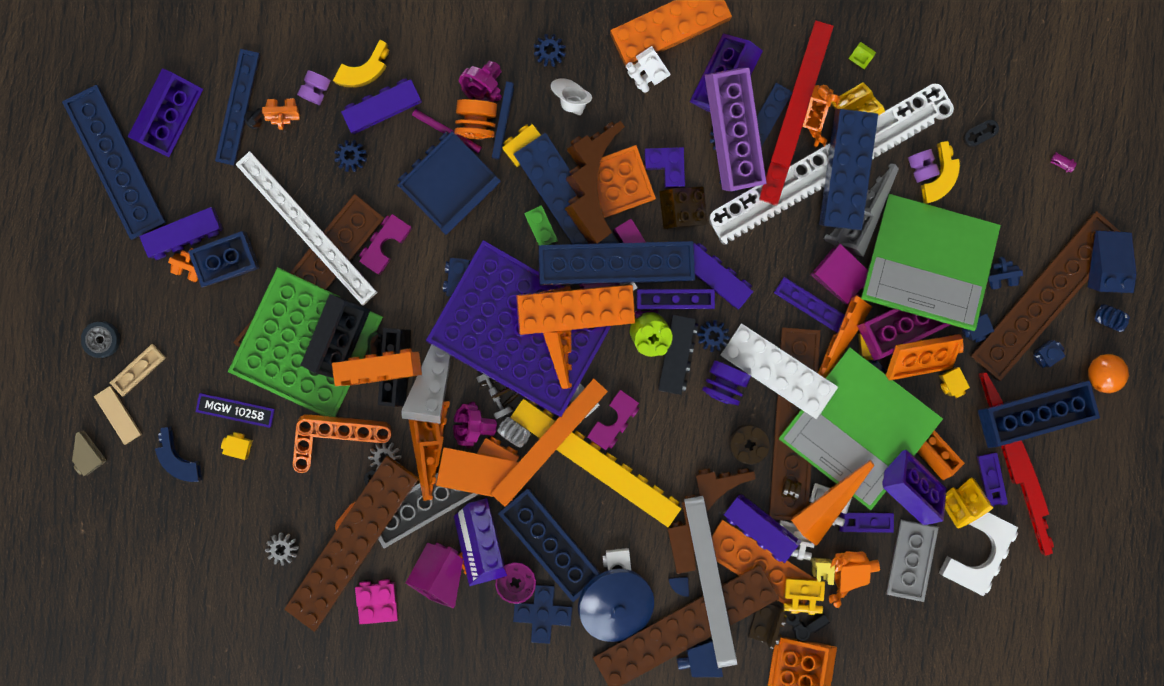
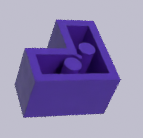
[644,147,685,189]

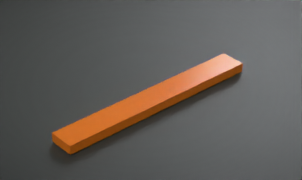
[491,379,608,507]

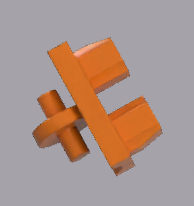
[262,99,300,130]
[168,248,198,282]

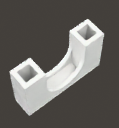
[939,513,1018,596]

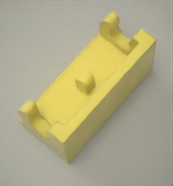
[810,558,835,585]

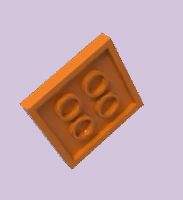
[597,145,656,218]

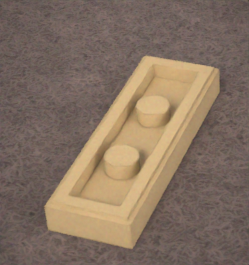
[110,344,166,397]
[94,386,142,445]

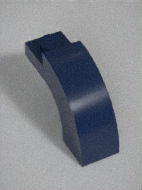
[155,426,202,482]

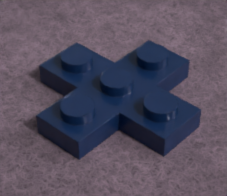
[513,584,572,644]

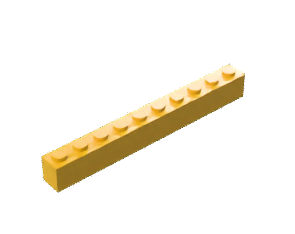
[510,398,681,527]

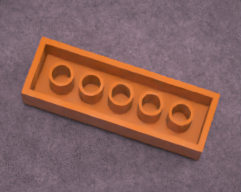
[610,0,732,69]

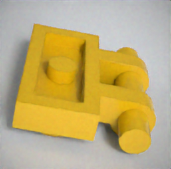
[783,578,825,615]

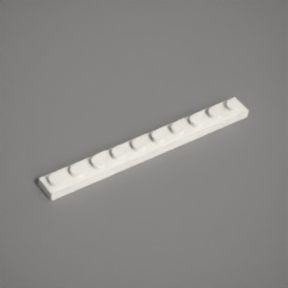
[236,151,378,306]

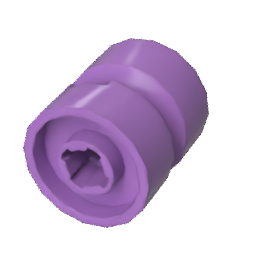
[297,70,331,105]
[908,149,940,183]

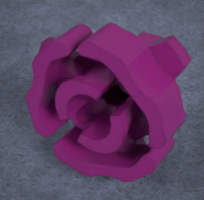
[459,61,502,102]
[453,402,497,448]

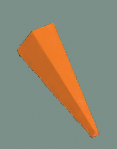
[539,286,572,389]
[818,296,872,378]
[408,401,450,501]
[791,460,874,545]

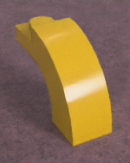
[333,40,389,87]
[921,141,960,204]

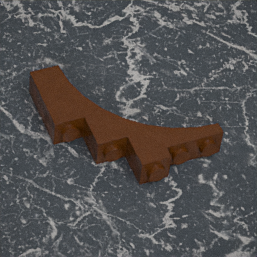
[564,120,625,244]
[667,468,756,574]

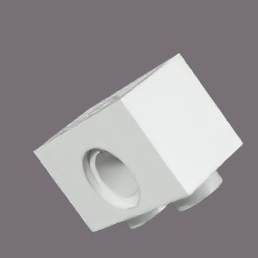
[603,548,631,571]

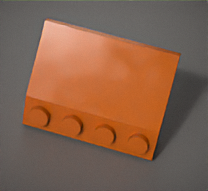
[768,637,837,686]

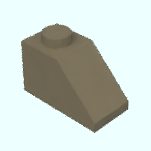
[72,431,107,476]

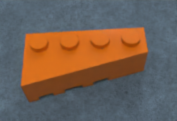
[332,349,422,386]

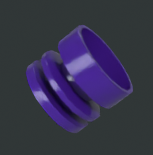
[702,360,751,406]

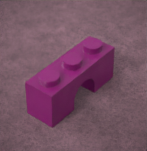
[359,214,413,275]
[587,390,640,450]

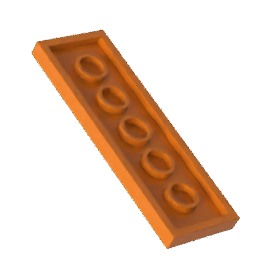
[516,284,635,335]
[712,519,817,613]

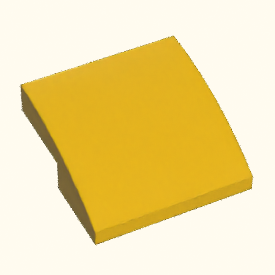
[831,82,885,116]
[945,477,993,529]

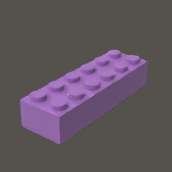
[705,68,767,191]

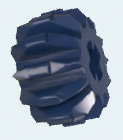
[534,34,566,67]
[334,140,367,172]
[1095,304,1130,332]
[697,320,730,352]

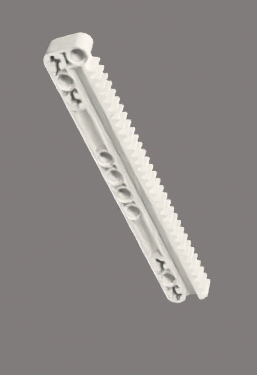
[709,84,954,245]

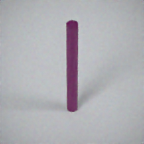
[412,109,482,153]

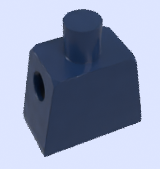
[677,638,723,677]

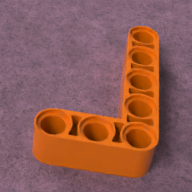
[293,414,392,473]

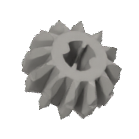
[498,417,531,447]
[368,442,402,471]
[265,532,299,566]

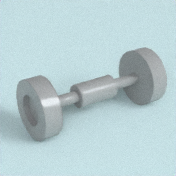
[476,374,513,419]

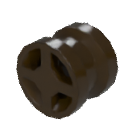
[781,478,802,501]

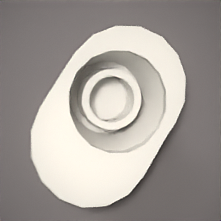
[551,78,592,115]

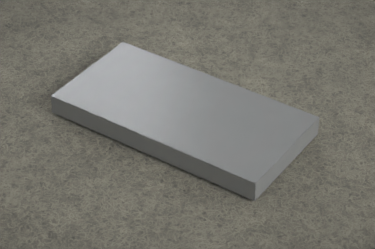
[886,519,939,602]

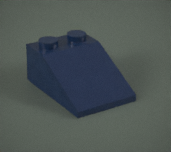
[1087,230,1136,293]
[188,231,260,287]

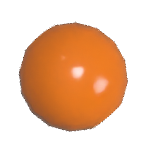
[1088,354,1129,394]

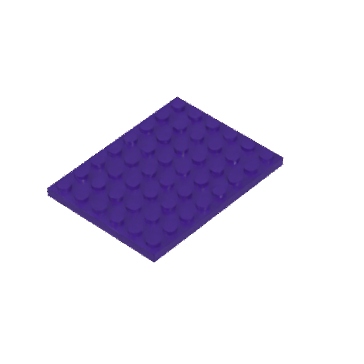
[426,240,611,417]

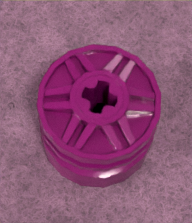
[495,562,536,604]

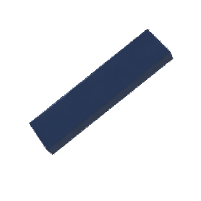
[492,81,514,160]

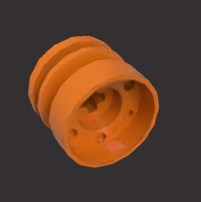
[454,99,497,139]

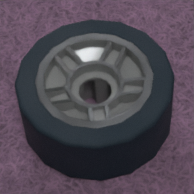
[81,322,120,358]

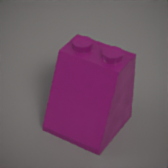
[810,244,868,304]
[405,543,463,609]

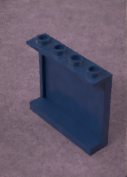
[397,131,501,235]

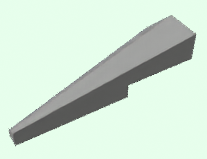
[824,164,899,257]

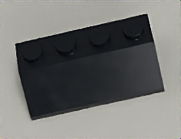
[301,294,371,378]

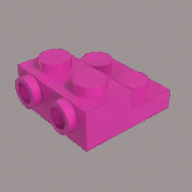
[355,579,398,624]

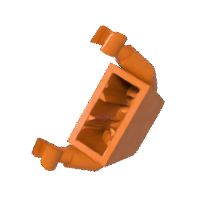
[802,85,840,147]
[829,551,880,608]

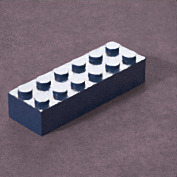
[819,109,878,230]
[978,381,1100,448]
[498,487,601,602]

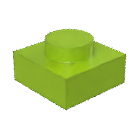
[849,42,876,69]

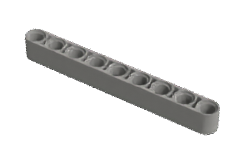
[684,496,737,668]

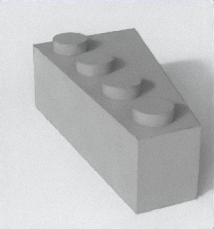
[401,344,452,424]

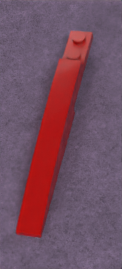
[759,20,834,206]
[979,372,1054,556]

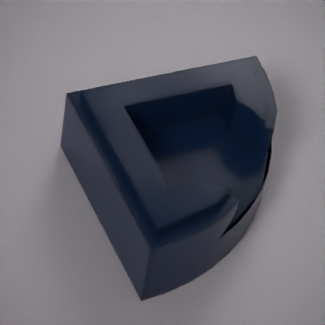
[668,577,689,597]

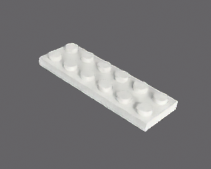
[721,323,838,419]

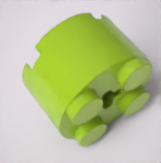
[630,312,673,357]

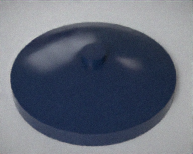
[578,569,654,642]

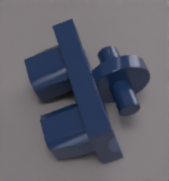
[988,256,1023,289]

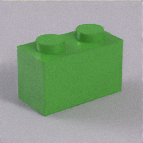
[524,205,558,245]

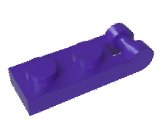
[977,452,1008,507]
[839,512,894,533]

